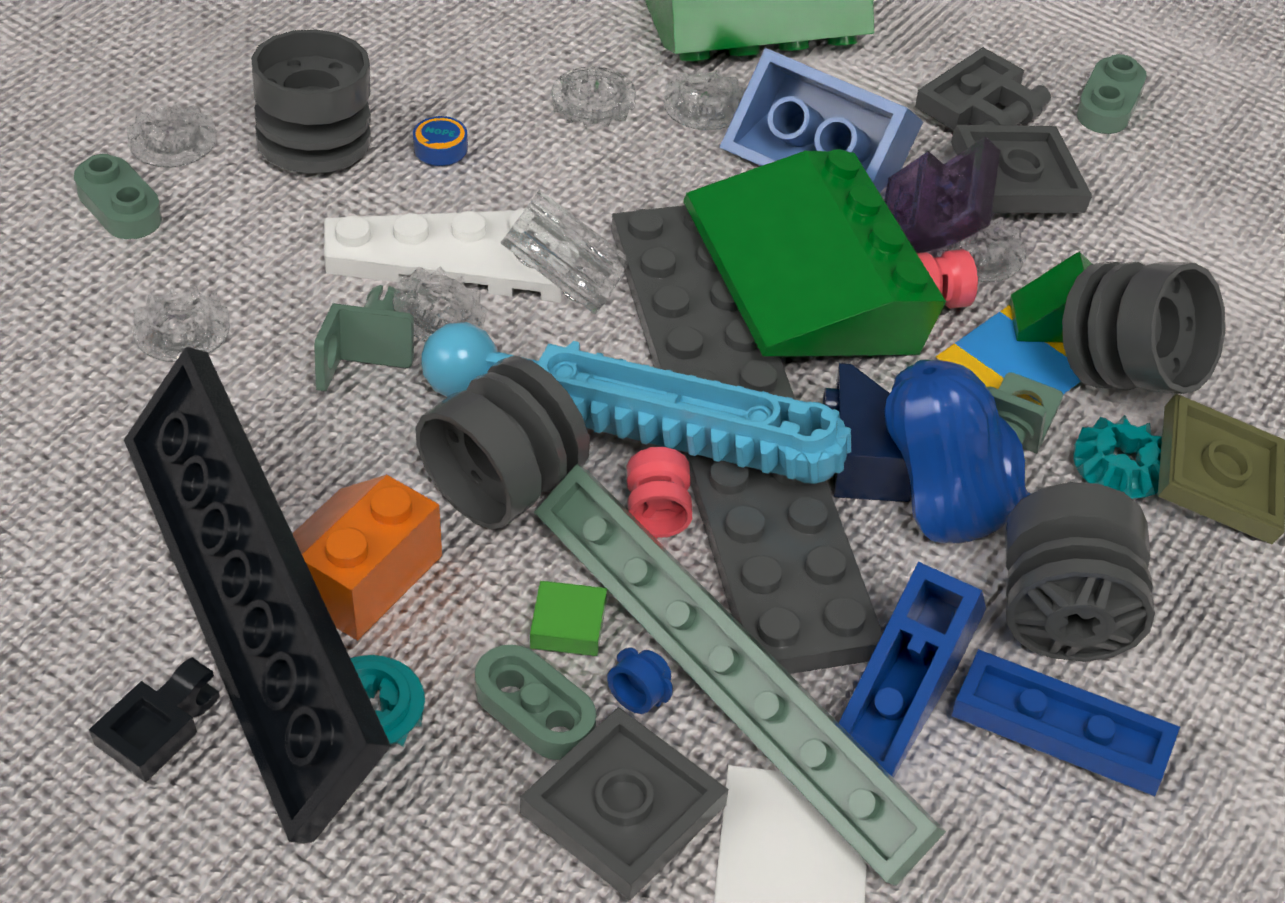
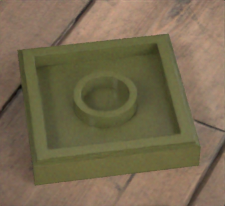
[1158,394,1285,544]

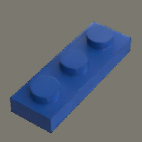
[952,649,1180,796]

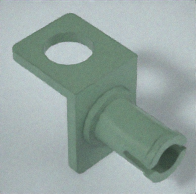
[314,285,414,391]
[987,372,1063,454]

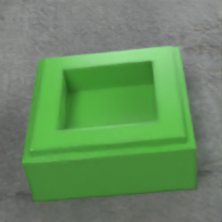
[530,581,607,656]

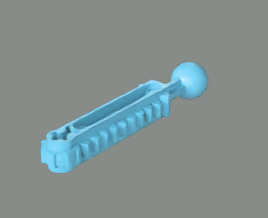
[421,322,851,484]

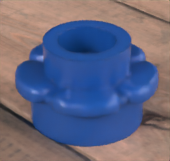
[607,647,673,714]

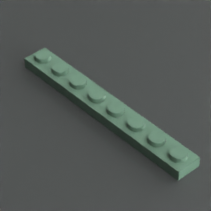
[534,464,946,886]

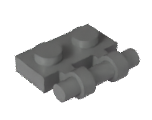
[915,47,1051,130]

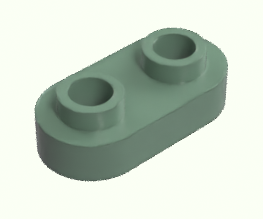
[1077,54,1147,134]
[74,154,162,239]
[475,645,596,760]

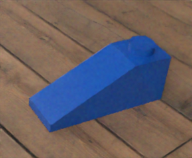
[839,561,986,778]

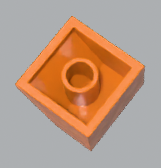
[292,475,442,641]

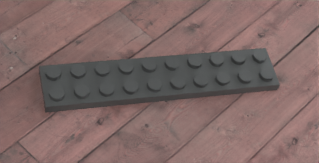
[611,205,883,674]

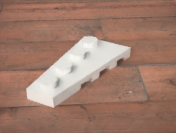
[324,209,561,303]

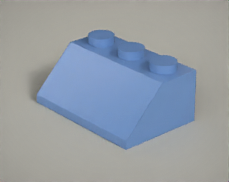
[720,48,923,193]

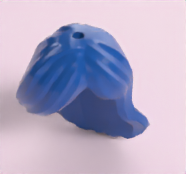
[884,360,1032,543]

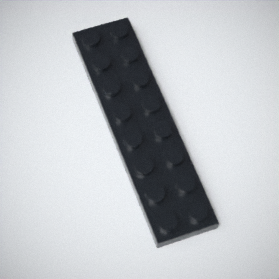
[124,347,391,843]

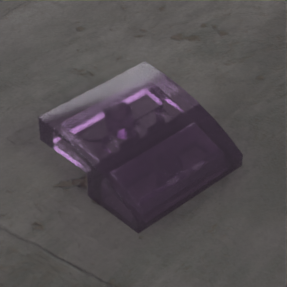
[884,137,1000,253]

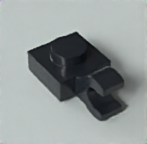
[89,657,220,783]

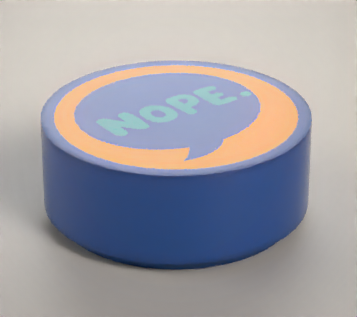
[413,116,468,166]

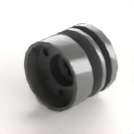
[251,29,371,174]
[1062,261,1226,394]
[415,355,590,530]
[1005,482,1155,662]

